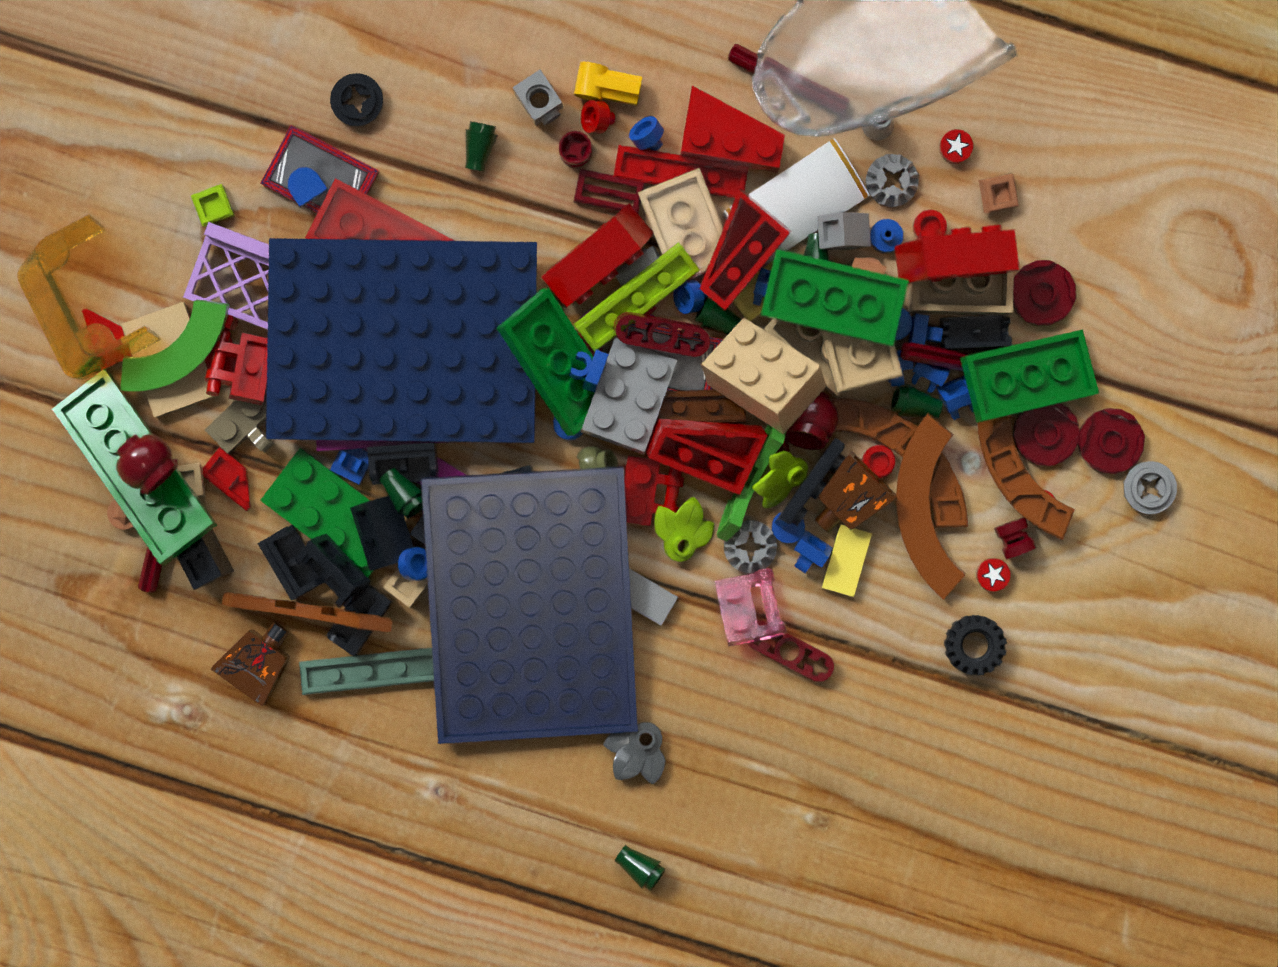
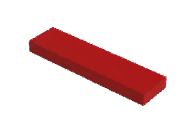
[613,145,749,199]

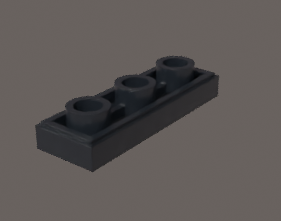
[774,438,845,529]

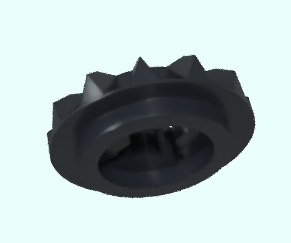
[330,73,383,126]

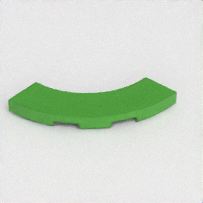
[120,300,229,392]
[716,425,786,542]

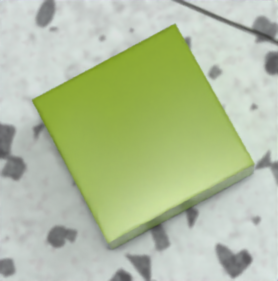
[191,184,235,228]

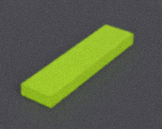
[573,242,700,352]

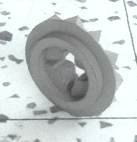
[866,154,919,207]
[1123,461,1177,514]
[724,520,777,573]

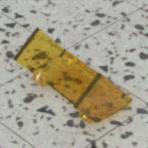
[17,214,161,380]

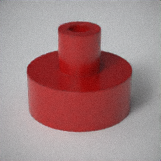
[581,100,615,134]

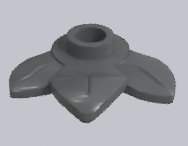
[603,722,665,784]

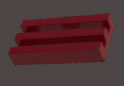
[574,169,645,214]

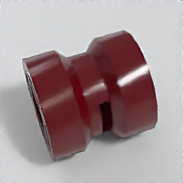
[559,131,592,168]
[994,517,1037,559]

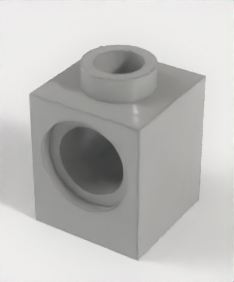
[512,70,563,126]
[817,212,871,251]

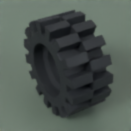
[944,615,1007,676]

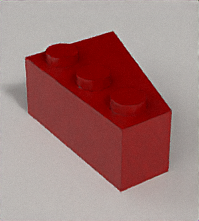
[680,86,785,173]
[699,188,792,310]
[541,203,654,308]
[895,224,1020,285]
[645,418,767,495]

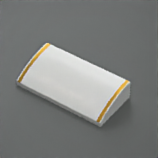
[723,138,870,266]

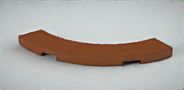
[831,398,968,528]
[896,413,966,600]
[977,415,1075,541]
[222,591,392,633]

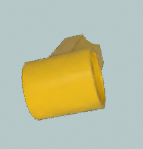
[573,61,643,106]

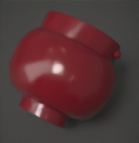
[785,392,839,450]
[116,434,178,495]

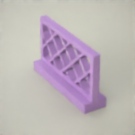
[183,222,269,329]

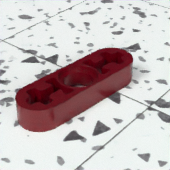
[614,312,710,357]
[745,620,834,682]

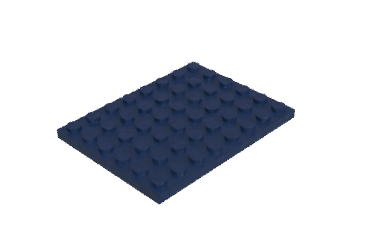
[266,238,537,443]
[421,466,638,744]

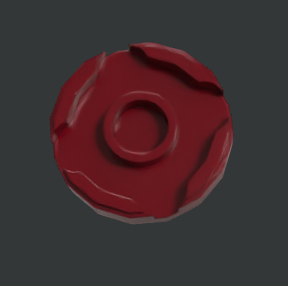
[1013,260,1076,326]
[1013,403,1080,466]
[1078,408,1145,474]

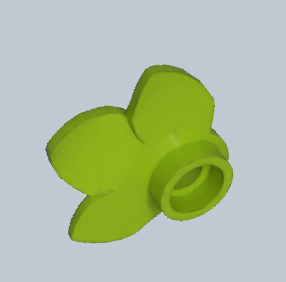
[752,451,808,508]
[654,497,714,562]

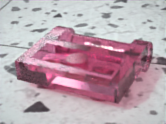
[715,568,787,647]

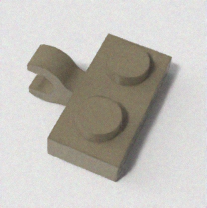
[205,395,274,454]

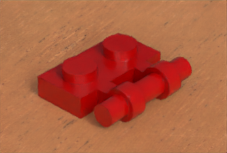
[205,330,268,405]
[624,456,685,526]

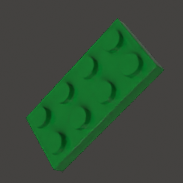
[760,249,909,347]
[497,288,595,436]
[960,329,1099,423]
[260,448,374,578]

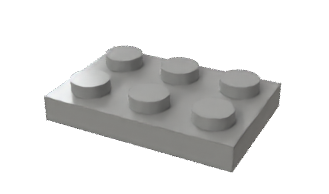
[581,338,677,455]

